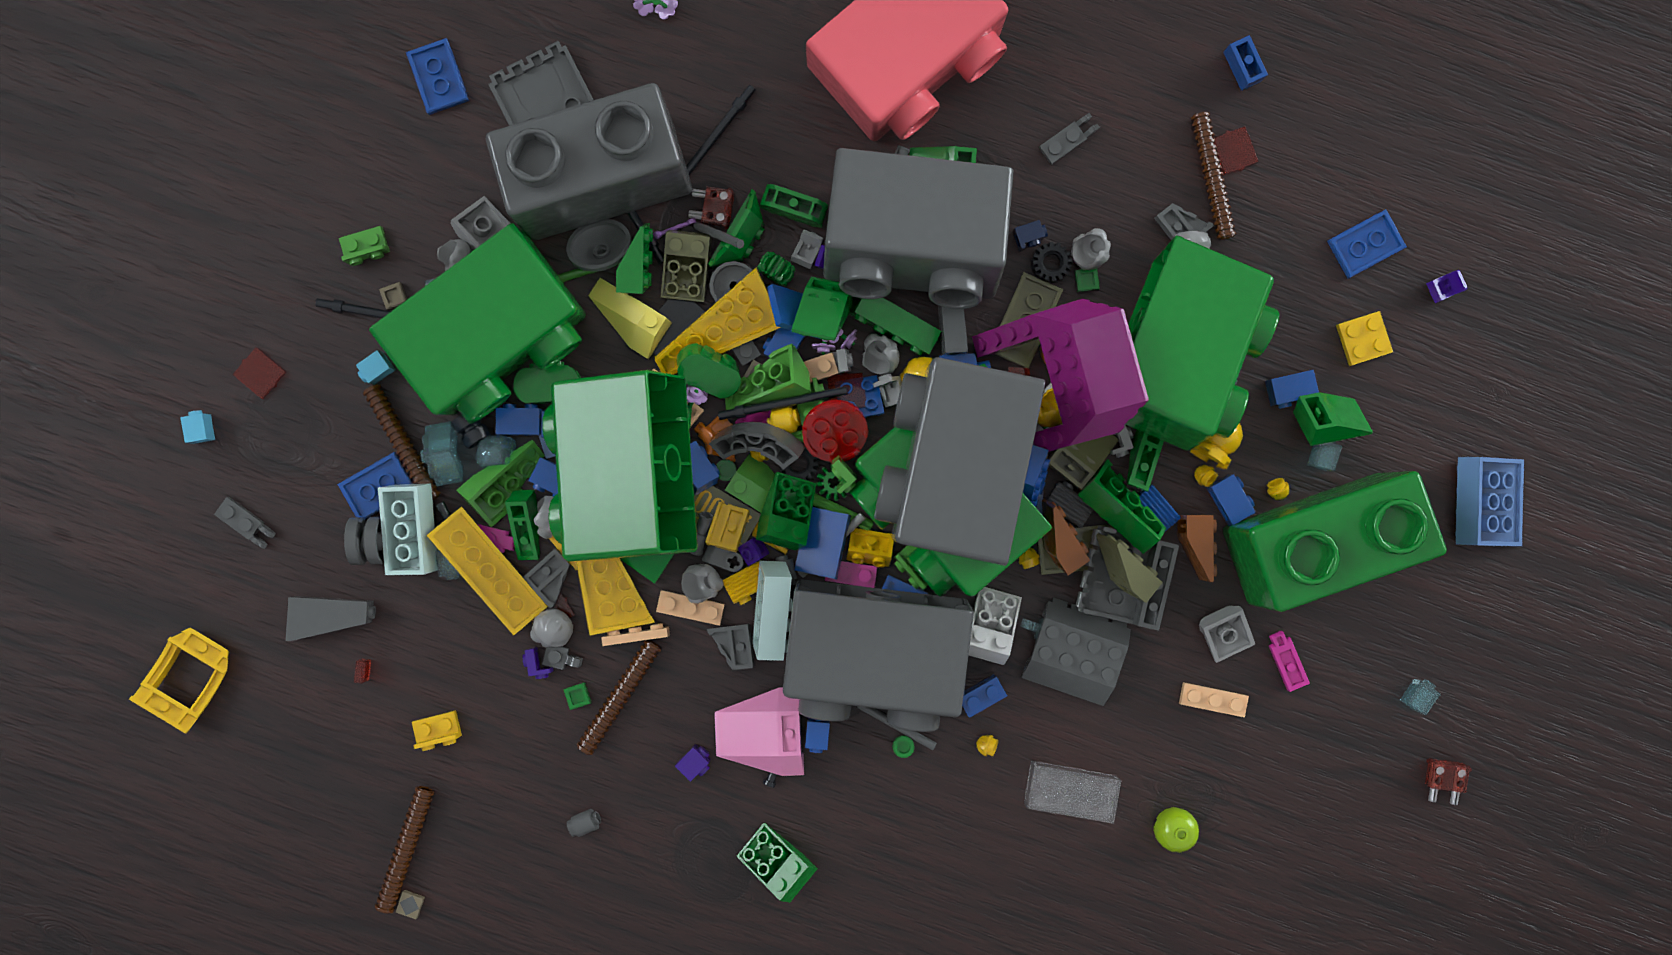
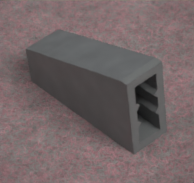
[938,305,968,355]
[285,596,376,641]

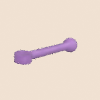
[653,218,696,239]

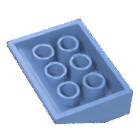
[1455,457,1524,546]

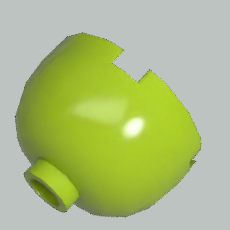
[1153,807,1199,853]

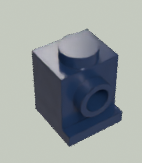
[1012,220,1048,252]

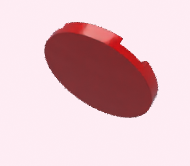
[802,400,868,463]

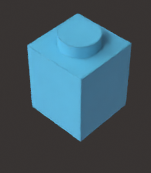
[356,350,396,385]
[180,410,215,444]

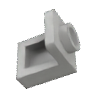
[790,230,823,269]
[830,349,853,373]
[873,374,902,408]
[1109,425,1134,458]

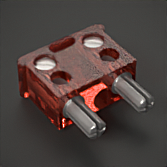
[688,186,735,229]
[1425,759,1472,805]

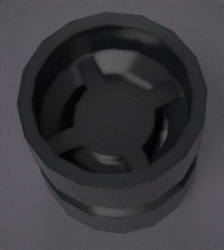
[451,415,492,449]

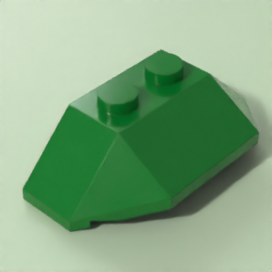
[708,189,765,270]

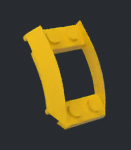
[129,628,229,734]

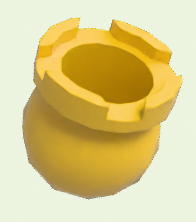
[1190,424,1243,469]

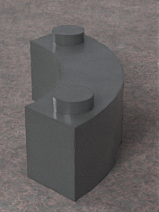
[709,422,806,469]

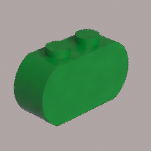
[760,184,828,228]
[676,343,741,398]
[513,362,581,404]

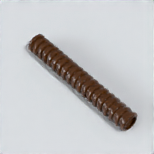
[1191,112,1236,240]
[363,384,441,501]
[576,640,662,755]
[374,786,434,914]

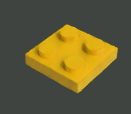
[1336,311,1393,366]

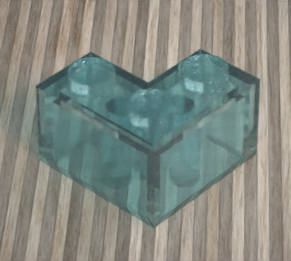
[421,421,464,486]

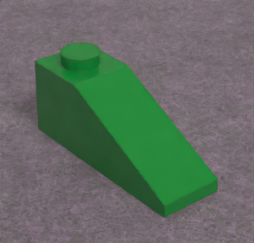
[1127,430,1164,492]
[505,490,540,560]

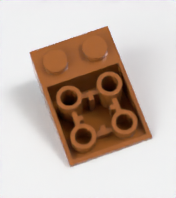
[1042,498,1090,575]
[1177,515,1217,582]

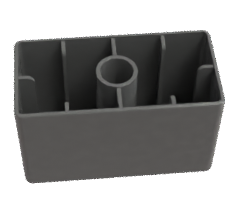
[485,83,693,241]
[823,148,1014,309]
[874,357,1045,566]
[783,579,974,732]

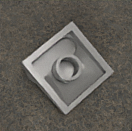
[451,196,510,251]
[1199,606,1255,663]

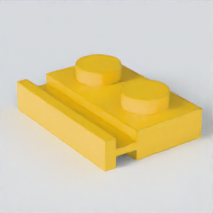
[705,502,750,553]

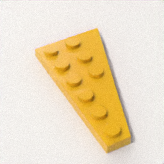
[655,268,781,374]
[576,558,655,635]

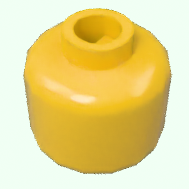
[767,406,801,434]

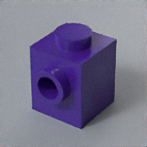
[675,744,711,782]

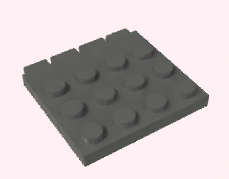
[488,41,594,126]

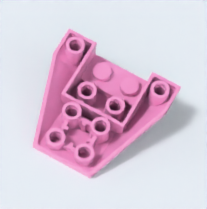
[715,687,804,776]

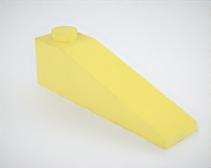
[588,278,672,360]

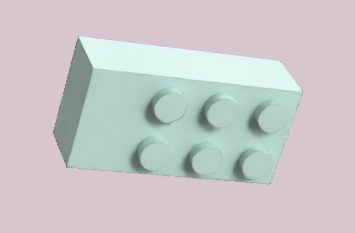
[378,483,438,575]
[752,561,793,661]

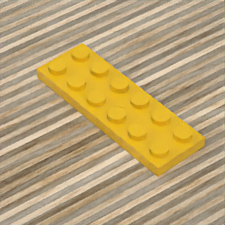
[426,507,548,635]

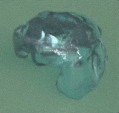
[475,435,516,469]

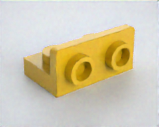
[846,528,894,567]
[412,710,462,751]

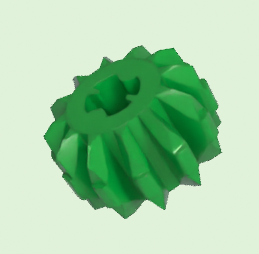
[757,252,795,286]
[816,464,846,501]

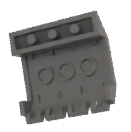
[1075,526,1179,631]
[1021,597,1131,706]

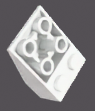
[969,587,1022,665]

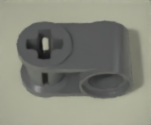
[702,545,746,572]

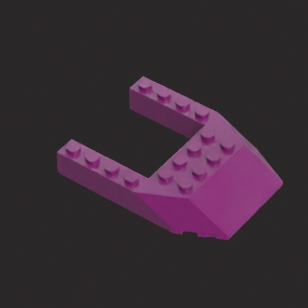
[972,299,1149,451]

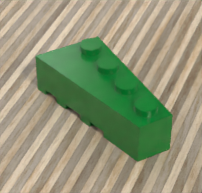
[849,297,942,356]
[1078,459,1167,554]

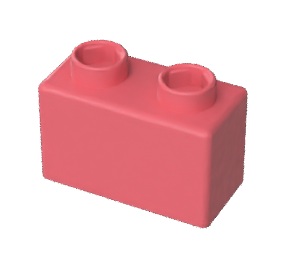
[806,0,1008,141]

